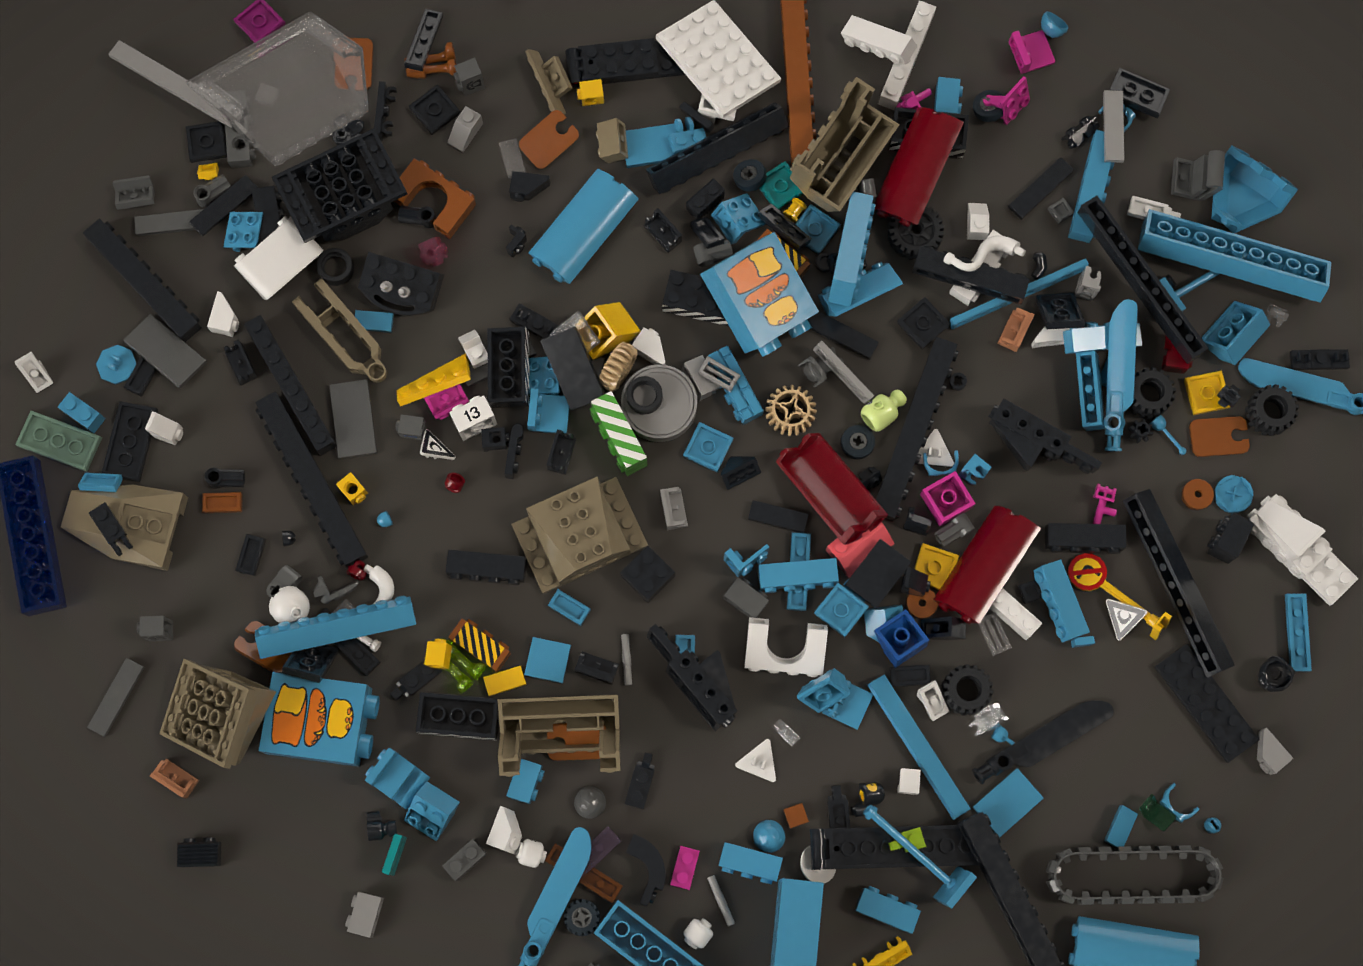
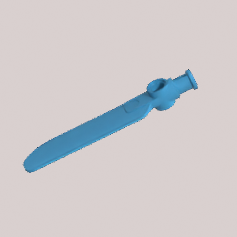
[1104,299,1138,451]
[1238,358,1363,415]
[519,827,592,966]

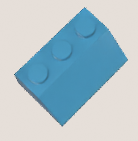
[1202,301,1270,365]

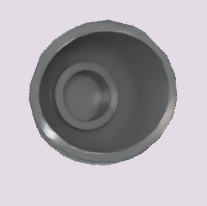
[574,786,606,819]

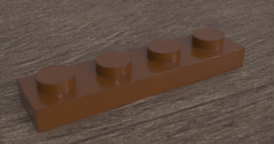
[545,843,623,903]

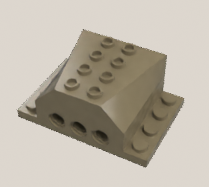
[511,477,648,594]
[159,659,276,769]

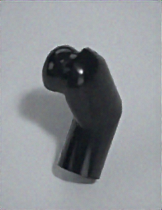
[1031,252,1048,280]

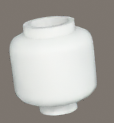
[516,839,547,868]
[683,918,713,949]

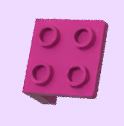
[1008,30,1055,74]

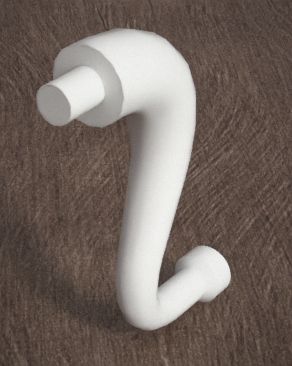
[944,236,1026,271]
[357,564,394,652]

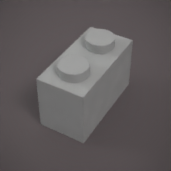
[345,892,384,938]

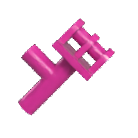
[896,88,932,109]
[1093,483,1117,524]

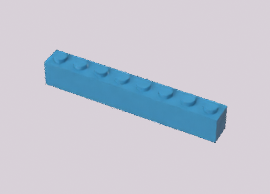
[255,596,416,659]

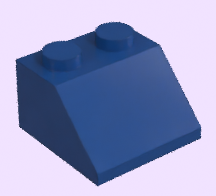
[874,609,929,668]

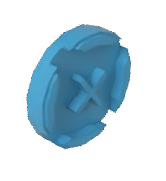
[1214,475,1253,513]

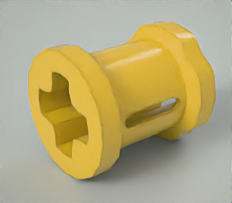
[783,197,807,222]

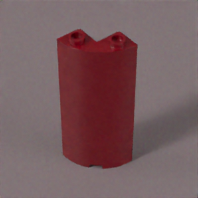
[874,107,964,227]
[776,433,888,545]
[933,506,1041,624]

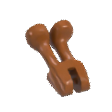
[404,42,457,79]

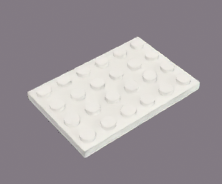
[656,0,781,118]

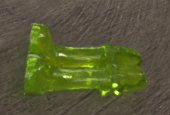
[441,638,487,694]

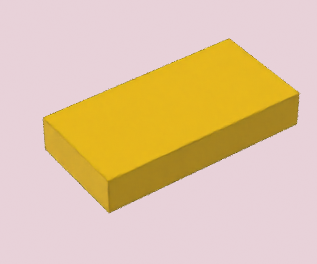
[483,666,527,697]

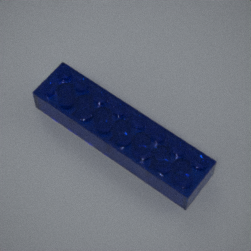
[0,455,67,616]

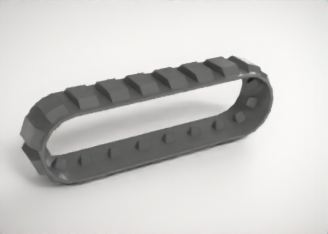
[1045,845,1224,905]

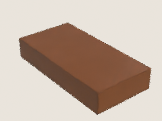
[202,492,242,513]

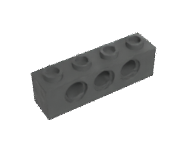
[223,91,256,168]

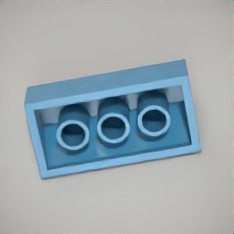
[818,261,903,317]

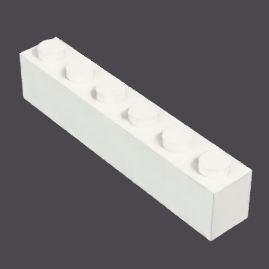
[879,0,936,110]

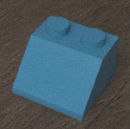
[797,668,851,713]

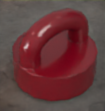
[444,473,465,493]
[347,560,367,581]

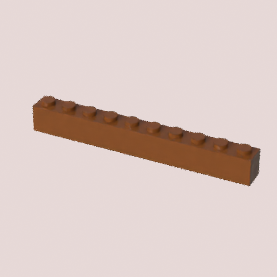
[780,0,816,165]

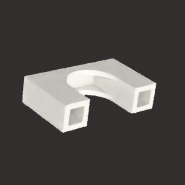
[745,617,828,677]

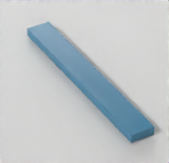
[949,258,1089,329]
[867,674,971,820]

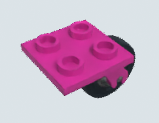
[973,76,1030,125]

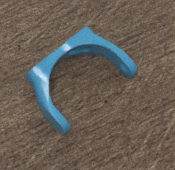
[1098,104,1136,132]
[923,450,959,476]
[1160,783,1200,823]

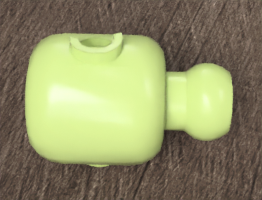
[861,389,907,432]

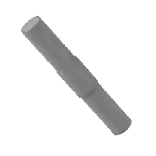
[621,634,632,686]
[707,875,735,926]

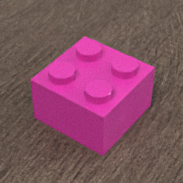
[920,471,976,527]

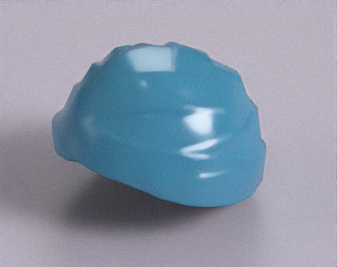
[1041,11,1068,38]
[753,820,785,853]

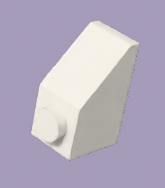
[967,203,989,240]
[207,291,239,337]
[1031,326,1070,348]
[632,327,665,365]
[145,411,183,445]
[486,806,522,854]

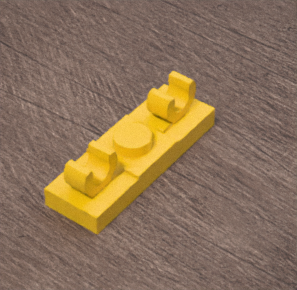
[853,936,912,966]

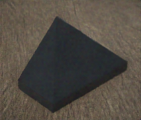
[721,456,761,490]

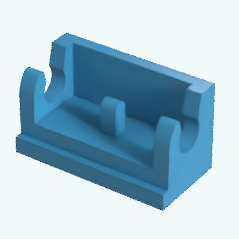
[958,454,992,485]

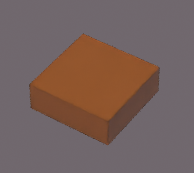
[783,803,809,829]

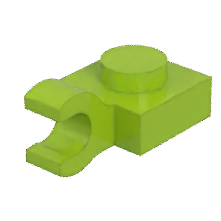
[888,827,926,853]

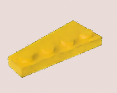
[397,353,471,407]

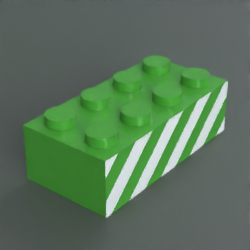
[590,391,647,476]

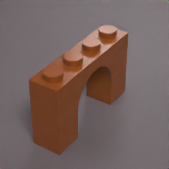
[393,158,476,239]

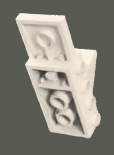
[1247,494,1358,606]

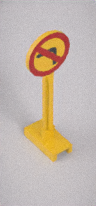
[1068,553,1172,640]

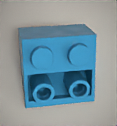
[404,781,460,841]

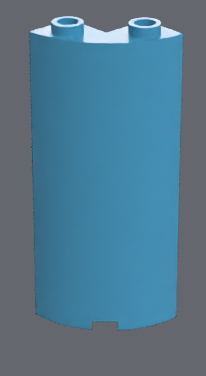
[529,169,639,284]
[1068,916,1199,966]

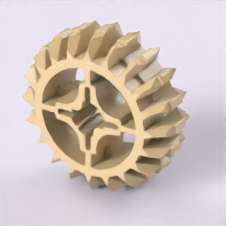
[599,342,637,392]
[765,385,817,436]

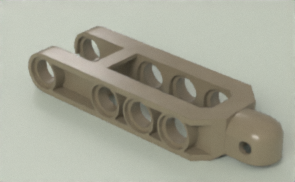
[292,278,387,383]

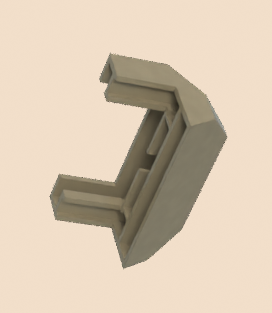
[790,77,900,212]
[497,695,621,777]

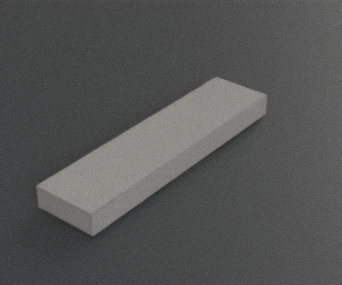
[1103,90,1124,163]
[813,341,874,404]

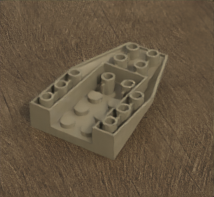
[61,485,188,571]

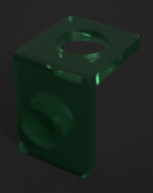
[1139,794,1176,832]

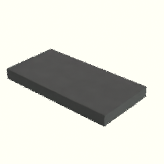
[124,314,207,389]
[329,379,377,459]

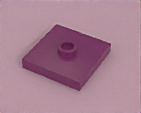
[233,0,286,47]

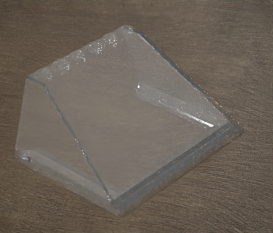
[186,11,369,166]

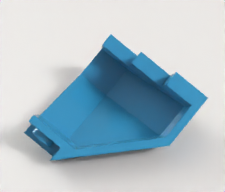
[1211,145,1298,233]

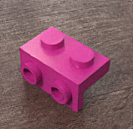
[424,384,469,420]

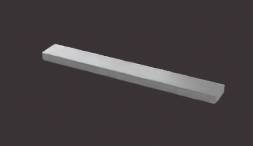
[108,40,243,129]

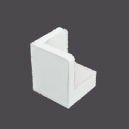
[897,768,921,795]

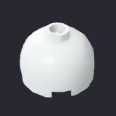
[269,586,310,623]

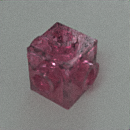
[418,237,448,267]

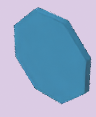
[96,345,137,385]

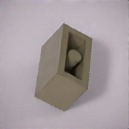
[596,118,628,163]

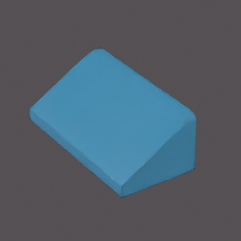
[1104,805,1138,847]

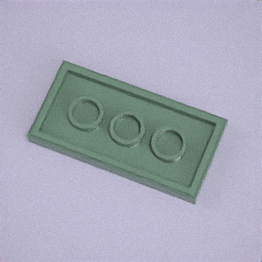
[15,411,102,472]

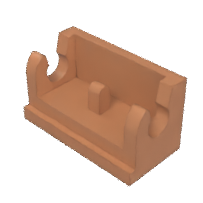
[997,308,1035,352]
[150,759,199,799]

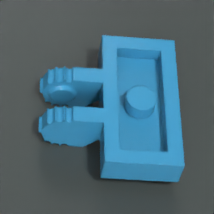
[668,117,707,154]

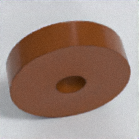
[1181,479,1214,510]
[906,589,938,619]

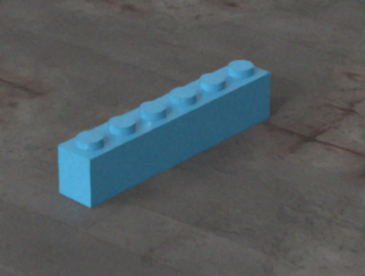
[1068,130,1115,243]

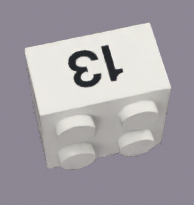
[449,396,497,441]

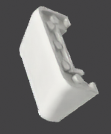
[234,216,323,300]

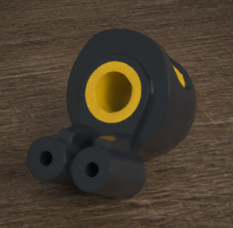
[851,782,885,817]

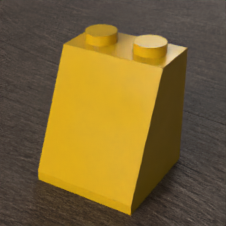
[576,302,641,359]

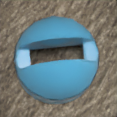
[377,511,393,527]
[1204,817,1221,834]

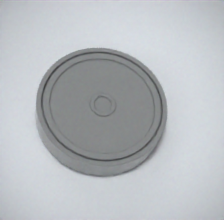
[621,365,697,442]

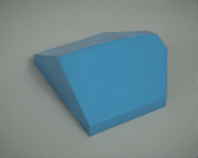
[864,604,903,642]

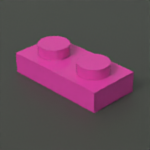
[670,846,700,890]

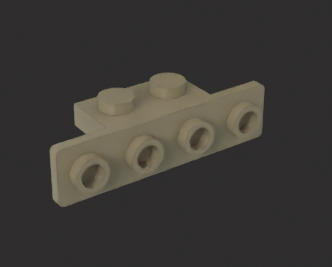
[525,49,572,115]

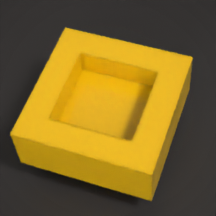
[197,163,219,180]

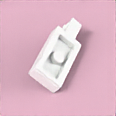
[1127,196,1181,219]

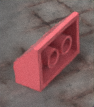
[826,522,895,578]

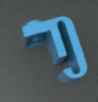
[365,748,431,810]

